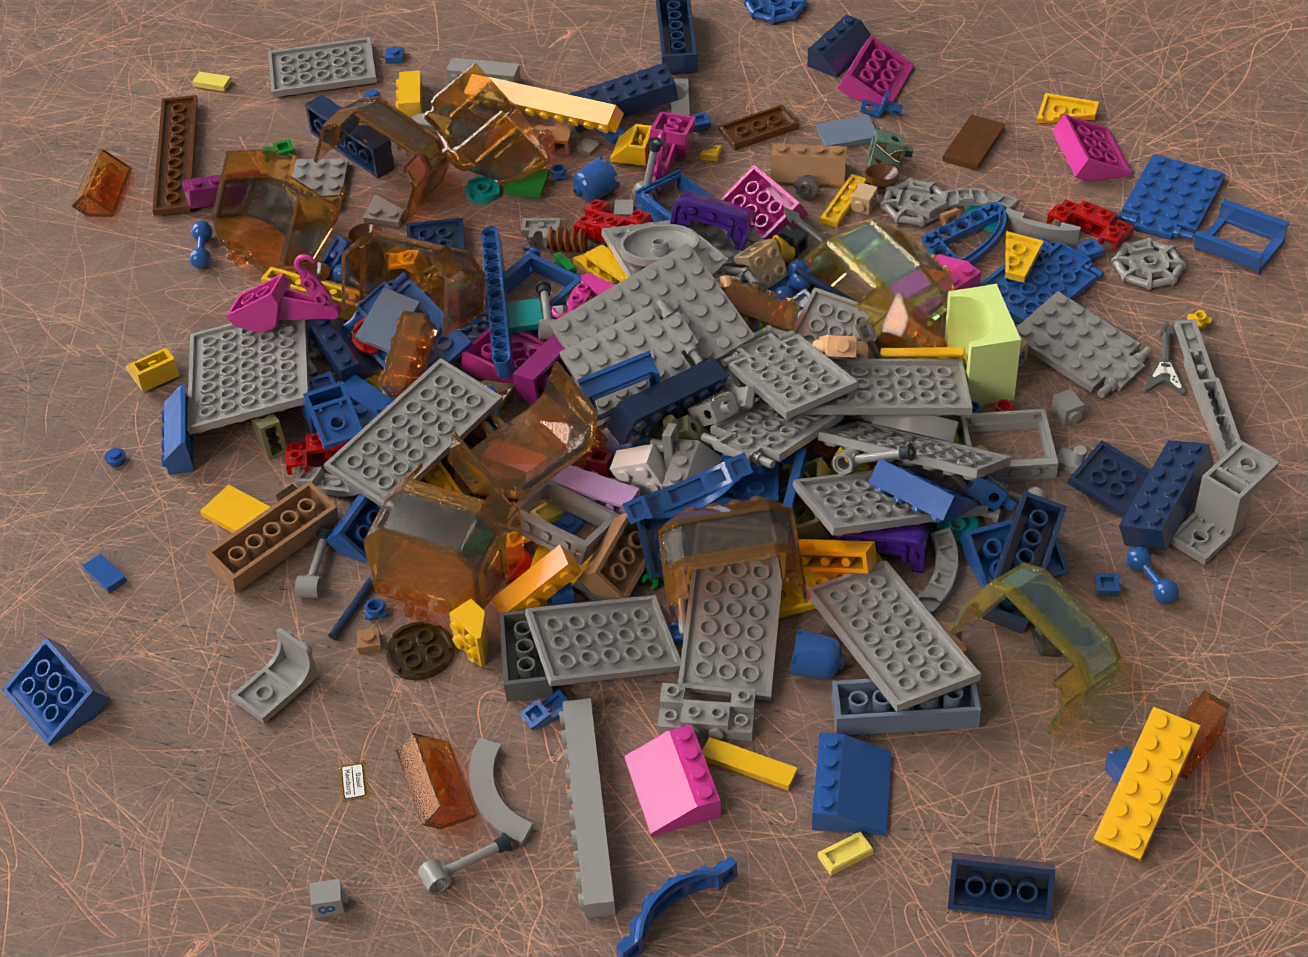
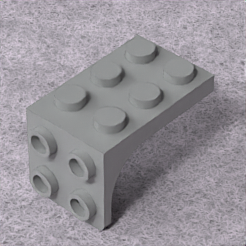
[231,628,318,724]

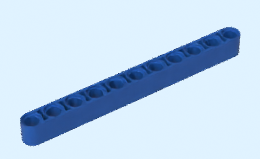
[481,226,515,378]

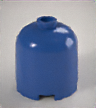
[573,156,620,202]
[789,629,846,680]

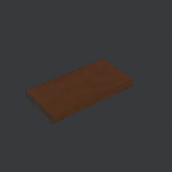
[718,105,799,151]
[943,114,1005,171]

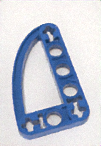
[922,202,1007,265]

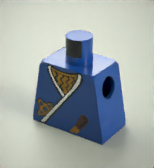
[966,473,1017,511]

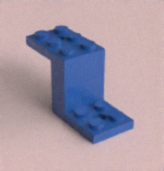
[300,371,362,450]

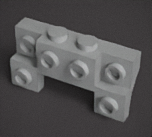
[657,683,756,741]

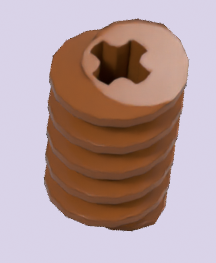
[547,226,588,253]

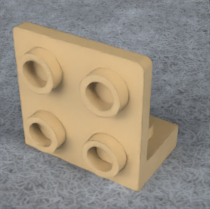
[733,239,788,292]

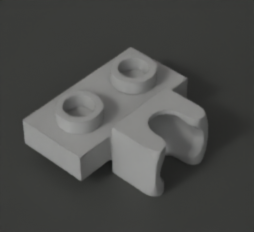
[521,218,561,248]

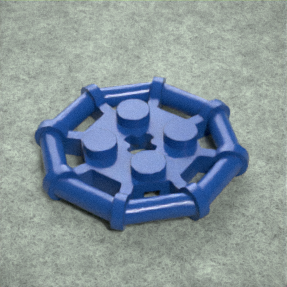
[744,0,808,25]

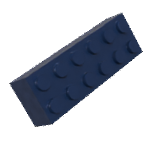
[656,0,698,74]
[568,63,679,133]
[305,94,395,179]
[606,357,729,446]
[1119,440,1214,550]
[979,491,1067,634]

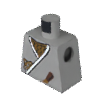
[687,392,739,426]

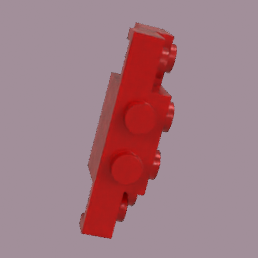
[573,199,653,243]
[1047,199,1134,251]
[285,433,347,475]

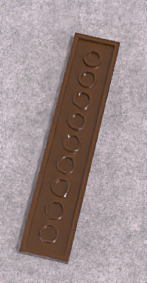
[152,95,198,216]

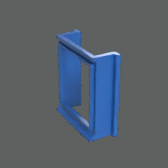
[634,169,722,222]
[1194,199,1290,275]
[577,350,661,425]

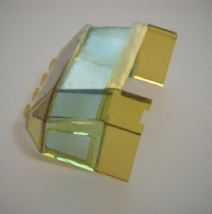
[803,220,954,348]
[951,562,1123,735]

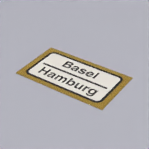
[339,760,368,802]

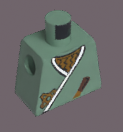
[867,129,913,167]

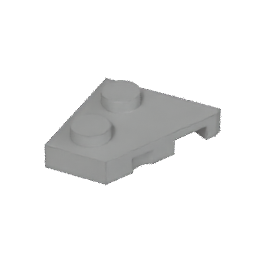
[363,195,405,228]

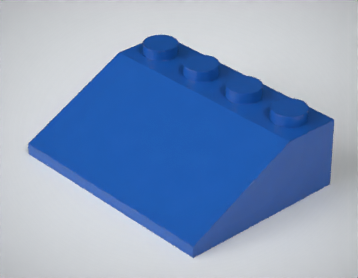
[869,458,978,524]
[959,519,1070,596]
[2,637,110,746]
[812,732,891,836]

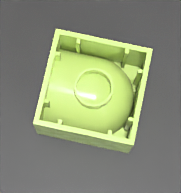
[944,284,1021,405]

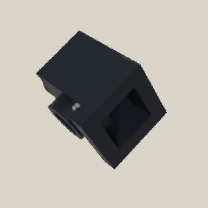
[778,224,808,258]

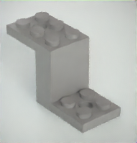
[1170,440,1279,565]

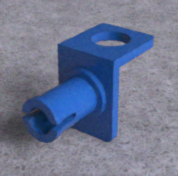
[860,90,903,119]

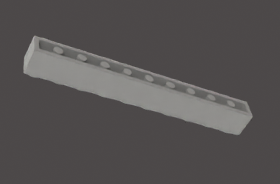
[559,698,616,918]

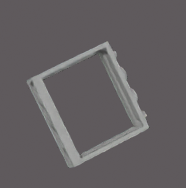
[959,409,1058,482]
[504,478,621,565]

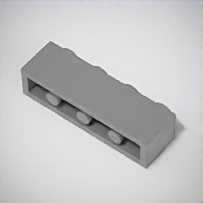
[446,58,521,86]

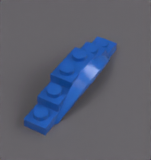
[622,452,753,525]
[616,856,737,957]

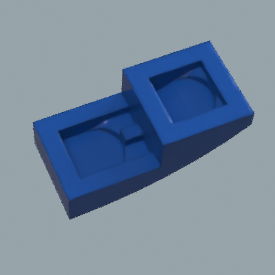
[519,690,568,730]

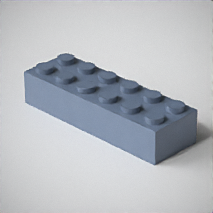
[832,678,981,736]

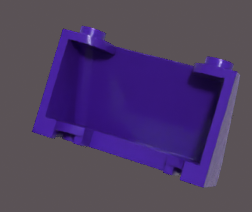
[670,192,756,251]
[836,522,931,573]

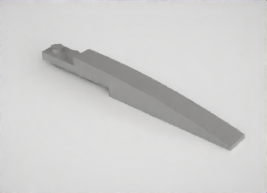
[1174,319,1250,468]

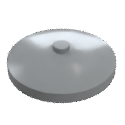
[619,224,699,267]

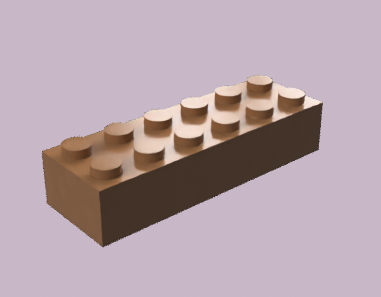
[205,481,339,594]

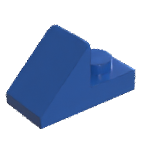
[321,233,354,276]

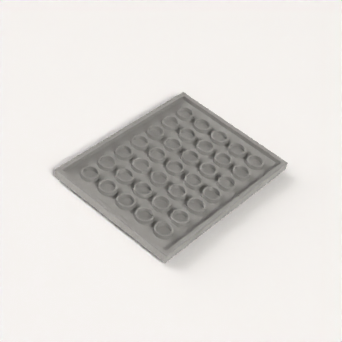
[549,242,755,418]
[187,319,310,435]

